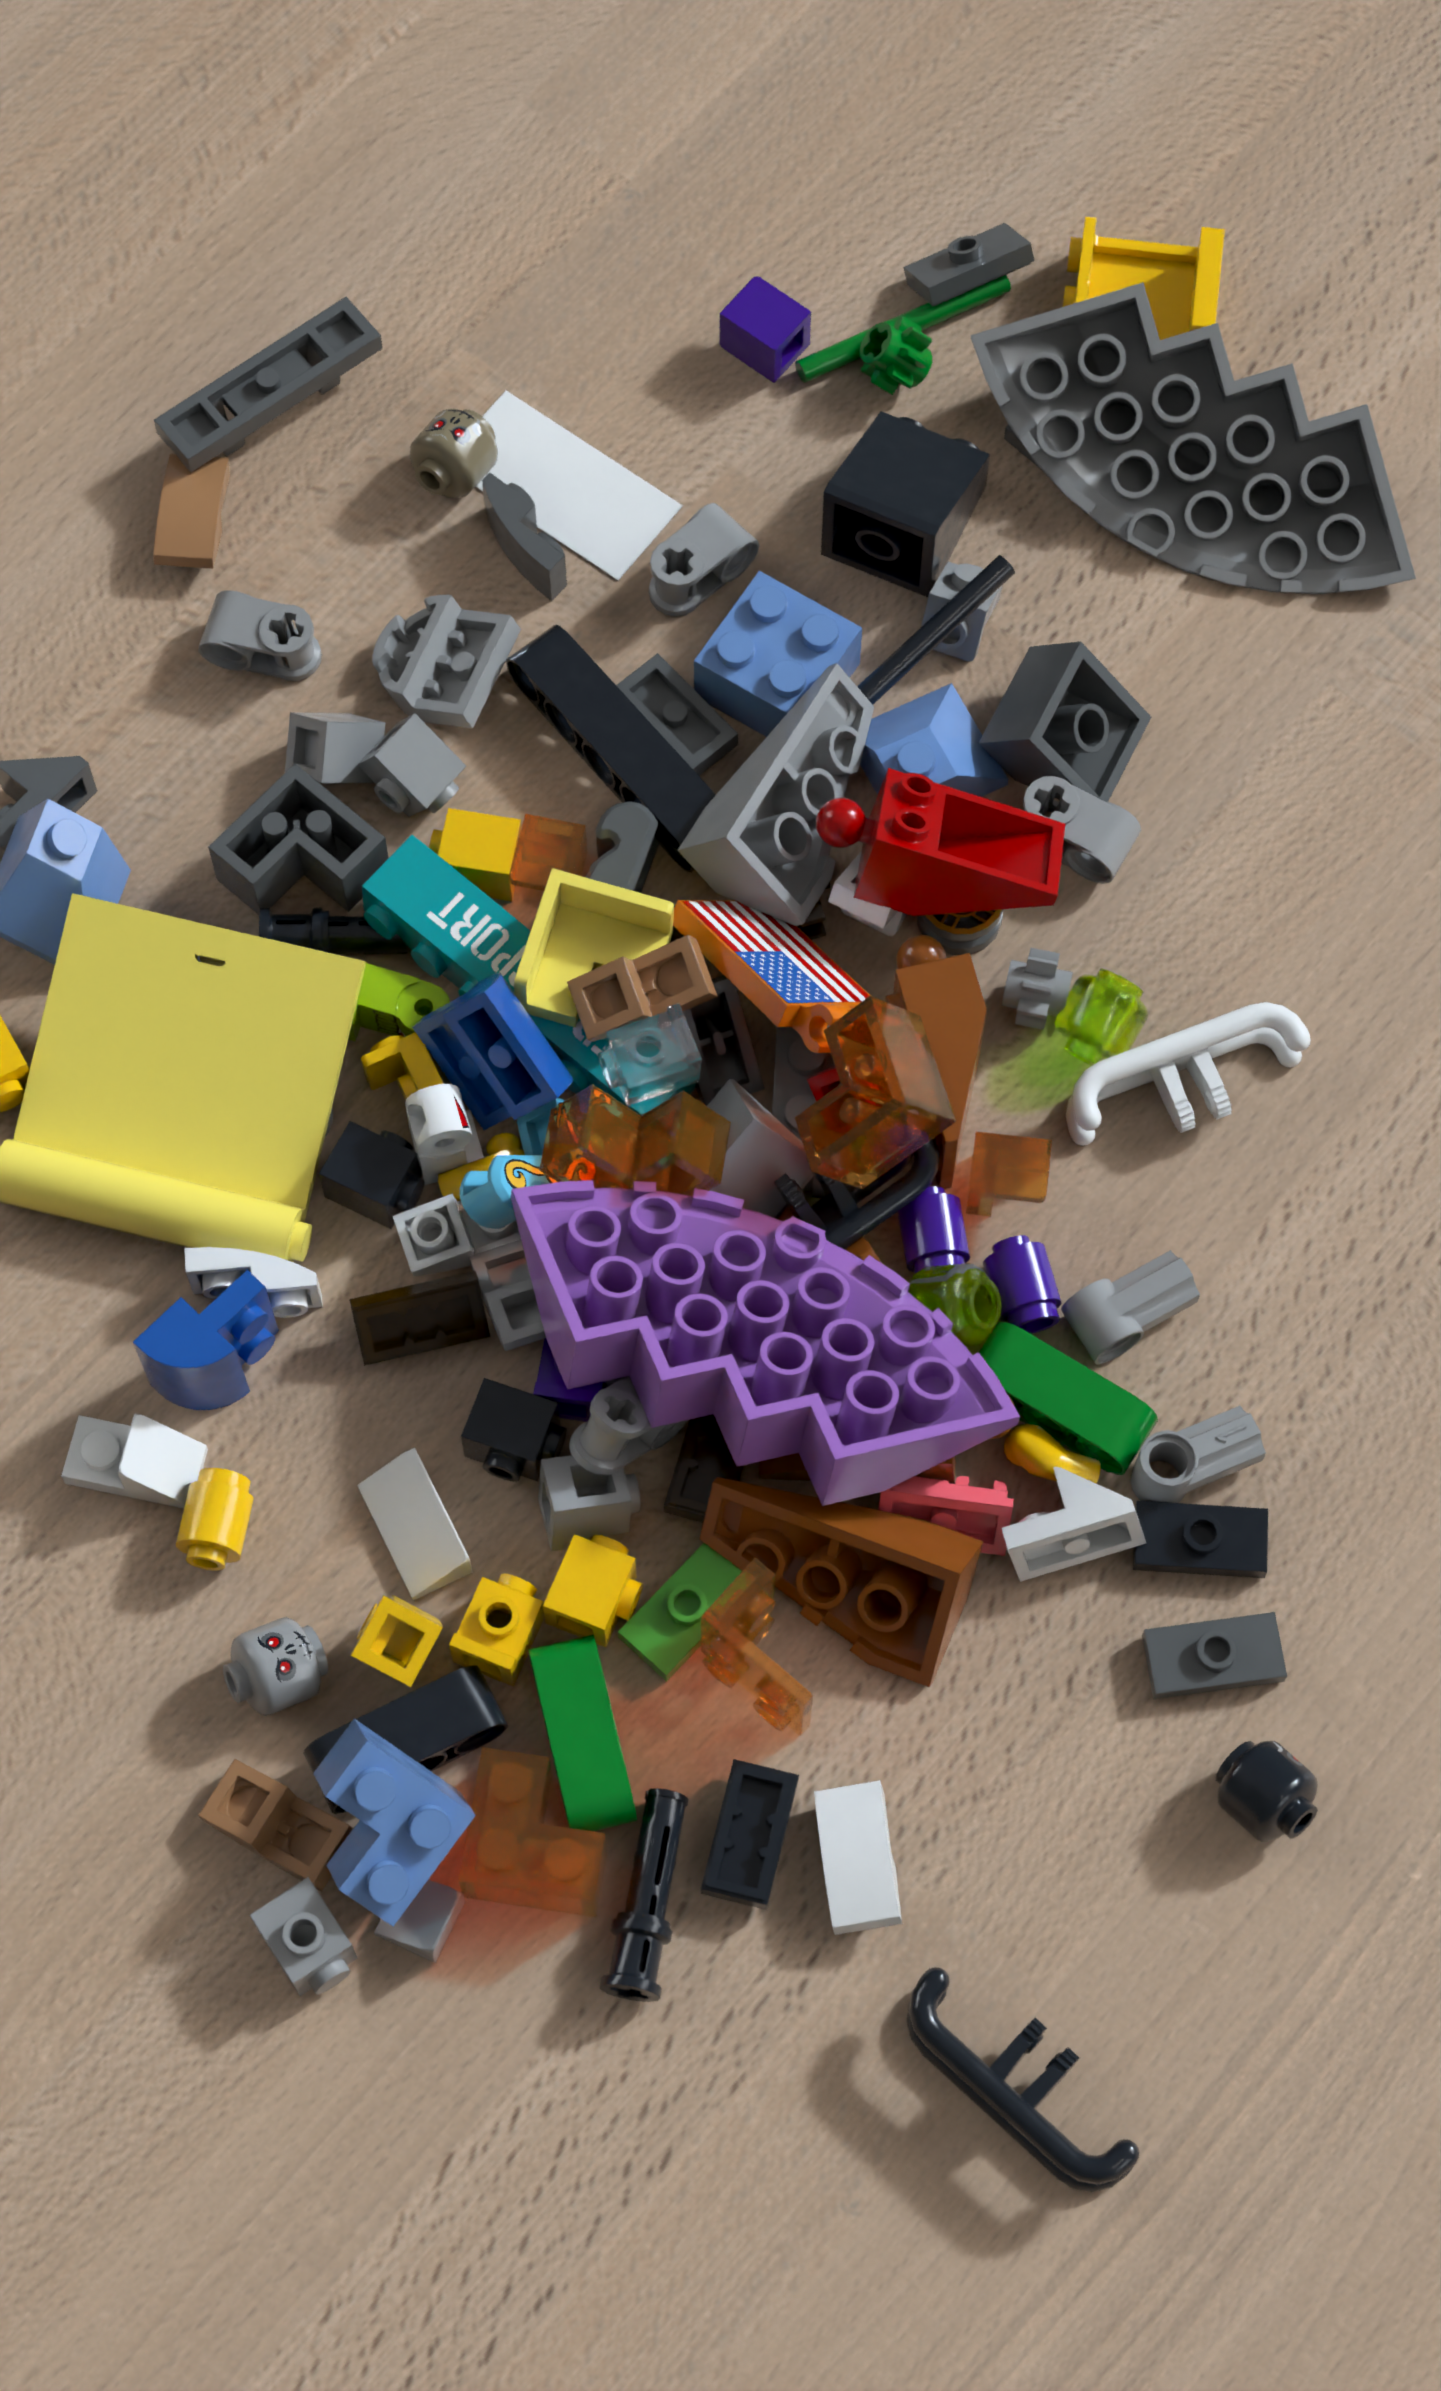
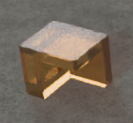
[510,814,588,891]
[966,1131,1052,1217]

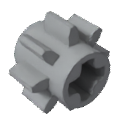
[1002,948,1073,1030]

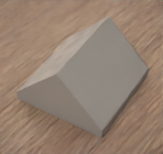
[651,1079,814,1219]

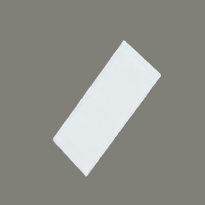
[476,391,683,580]

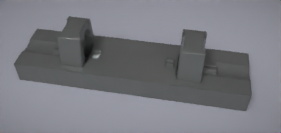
[154,297,383,472]

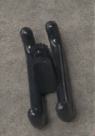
[774,1106,940,1250]
[906,1967,1140,2192]

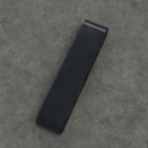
[506,625,716,872]

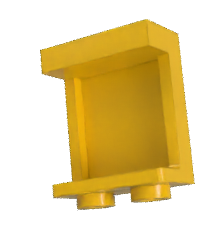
[1062,217,1225,340]

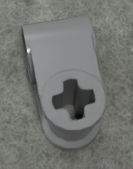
[649,503,760,617]
[199,590,322,681]
[1022,776,1141,884]
[569,1376,688,1475]

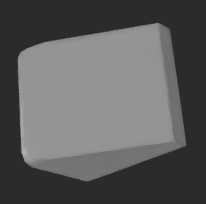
[374,1880,465,1963]

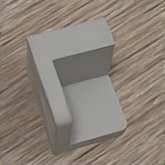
[285,712,386,783]

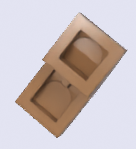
[153,454,230,569]
[567,935,718,1042]
[198,1759,353,1892]

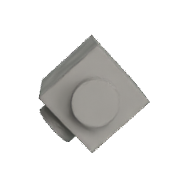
[357,713,466,817]
[250,1877,358,1996]

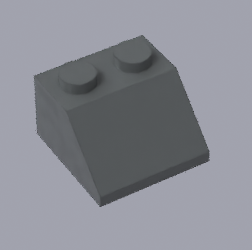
[979,641,1152,802]

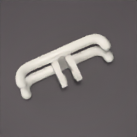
[1065,1002,1311,1146]

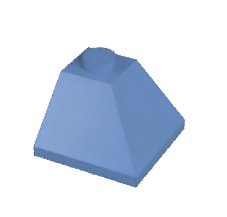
[860,683,1008,797]
[0,799,131,965]

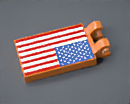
[673,900,897,1053]

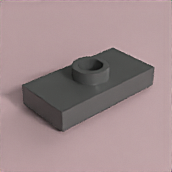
[903,223,1035,306]
[1142,1612,1287,1700]

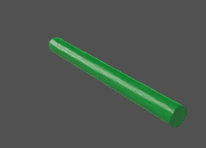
[795,275,1011,383]

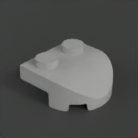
[372,595,521,729]

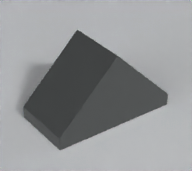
[671,975,765,1108]

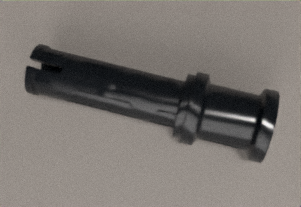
[259,907,412,955]
[599,1788,689,2002]

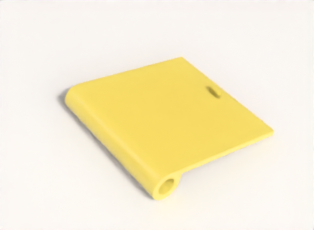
[0,893,366,1262]

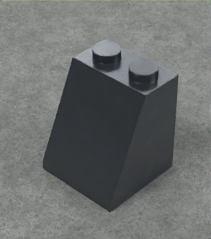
[821,411,990,597]

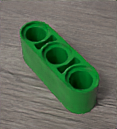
[979,1322,1158,1475]
[528,1635,637,1837]

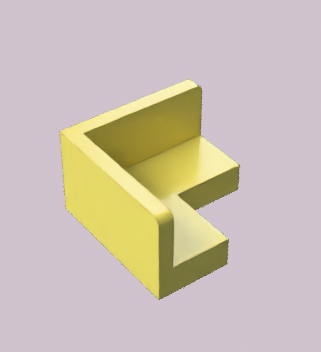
[514,868,674,1028]

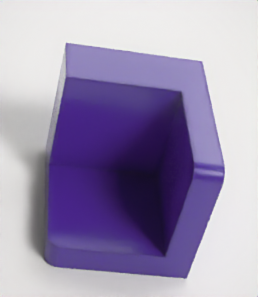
[719,276,811,383]

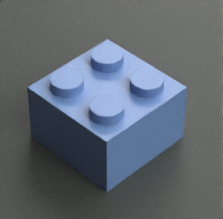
[694,571,862,737]

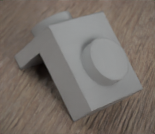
[921,562,1003,661]

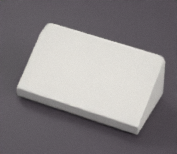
[358,1448,473,1601]

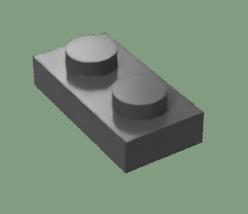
[616,653,738,776]

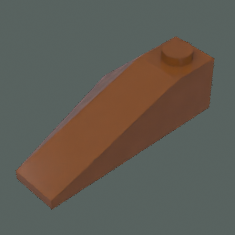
[699,1477,983,1687]

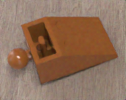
[883,935,987,1189]

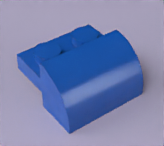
[412,973,573,1130]
[133,1270,279,1410]

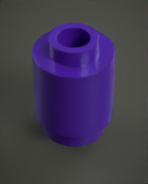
[897,1186,970,1286]
[983,1235,1062,1334]

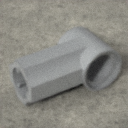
[1061,1250,1200,1364]
[1130,1406,1266,1503]

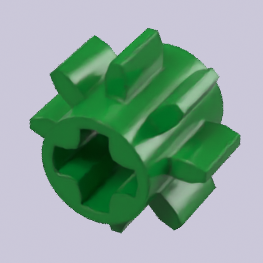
[860,315,933,395]

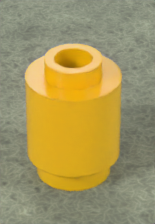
[176,1468,254,1571]

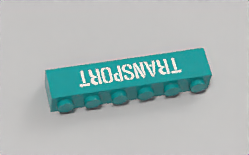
[362,835,698,1142]

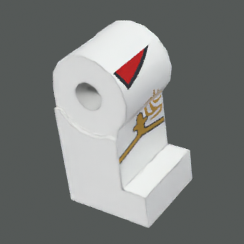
[405,1084,484,1185]

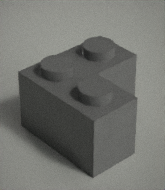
[208,764,389,915]

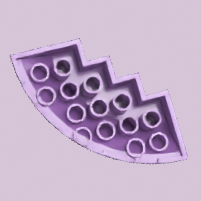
[510,1180,1020,1506]

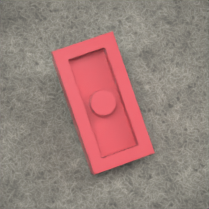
[879,1476,1014,1556]

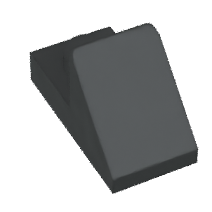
[0,756,97,863]

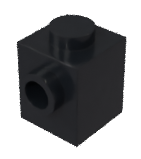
[319,1121,425,1229]
[461,1378,567,1482]

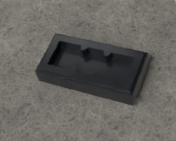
[1133,1501,1268,1578]
[701,1759,799,1910]

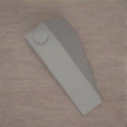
[678,663,874,926]

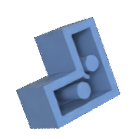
[313,1719,476,1927]

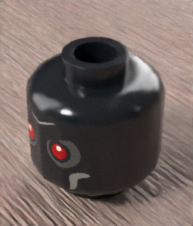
[1216,1741,1318,1842]

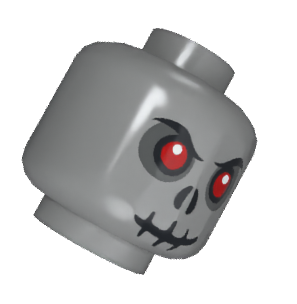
[223,1617,328,1716]

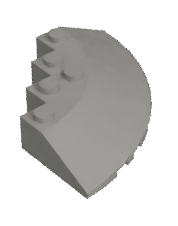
[970,282,1416,594]

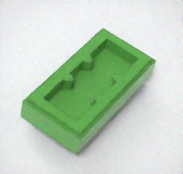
[618,1543,757,1681]

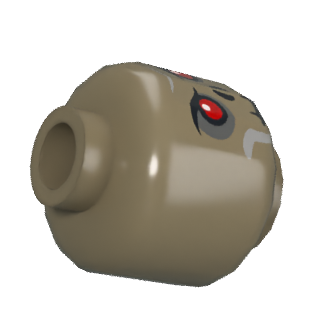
[410,408,498,498]

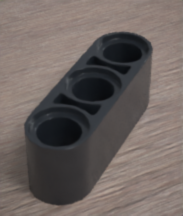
[304,1665,508,1814]

